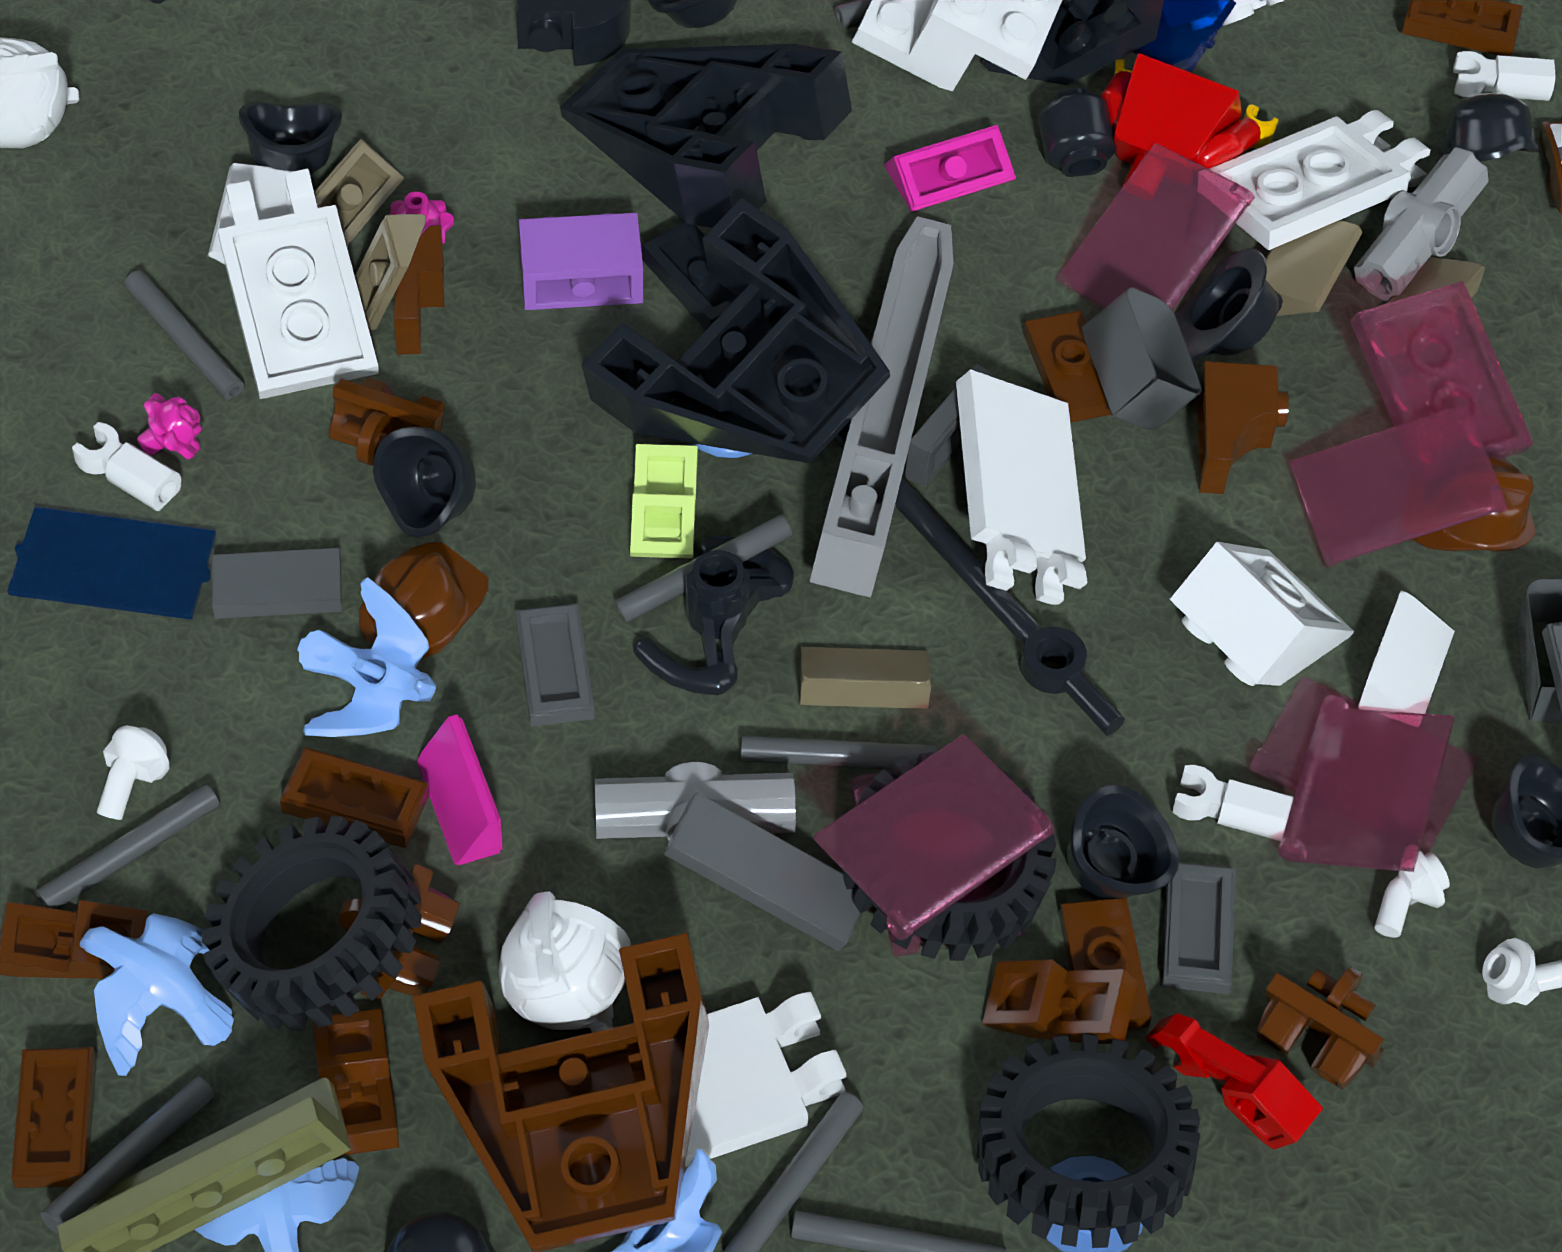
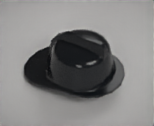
[1175,249,1283,362]

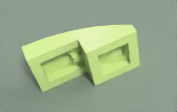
[630,444,698,559]

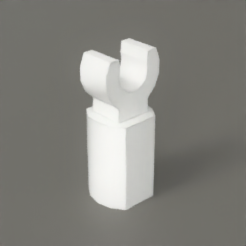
[1453,51,1555,101]
[72,422,181,511]
[1172,765,1293,841]

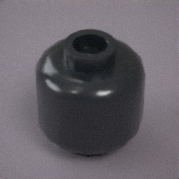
[1038,88,1117,177]

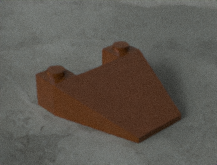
[413,933,709,1252]

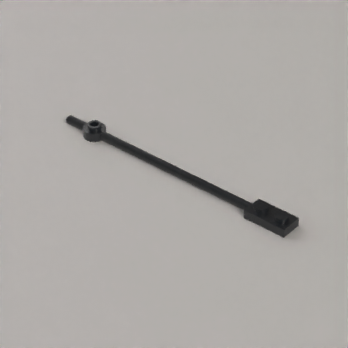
[642,222,1125,736]

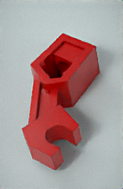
[1145,1013,1323,1150]

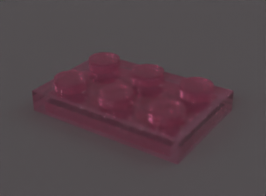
[1350,281,1534,485]

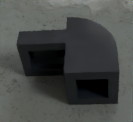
[517,0,631,66]

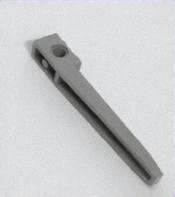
[810,216,954,598]

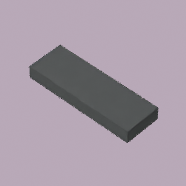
[664,792,860,951]

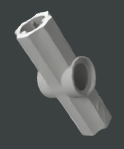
[1354,147,1489,302]
[595,762,796,841]

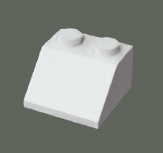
[1170,542,1355,686]

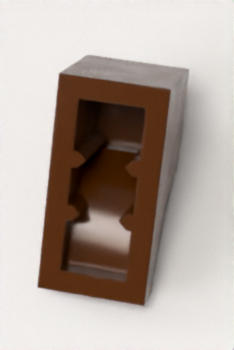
[1197,361,1289,494]

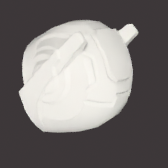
[0,37,79,148]
[498,891,631,1033]

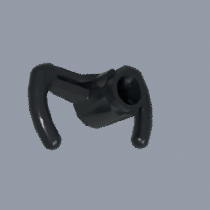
[633,536,794,696]

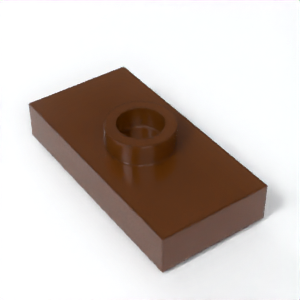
[1402,0,1523,56]
[1023,310,1112,423]
[280,747,430,848]
[1059,898,1152,1029]
[11,1047,96,1188]

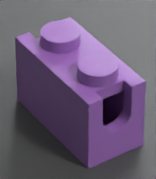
[519,213,643,310]

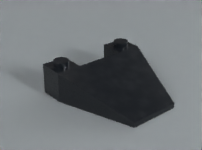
[560,44,852,228]
[582,198,890,464]

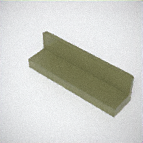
[57,1078,351,1252]

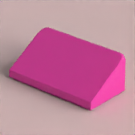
[884,125,1016,212]
[417,714,503,865]

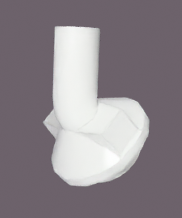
[97,725,169,820]
[1374,846,1450,938]
[1482,938,1562,1006]

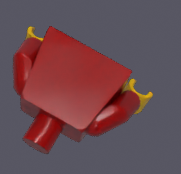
[1101,53,1279,202]

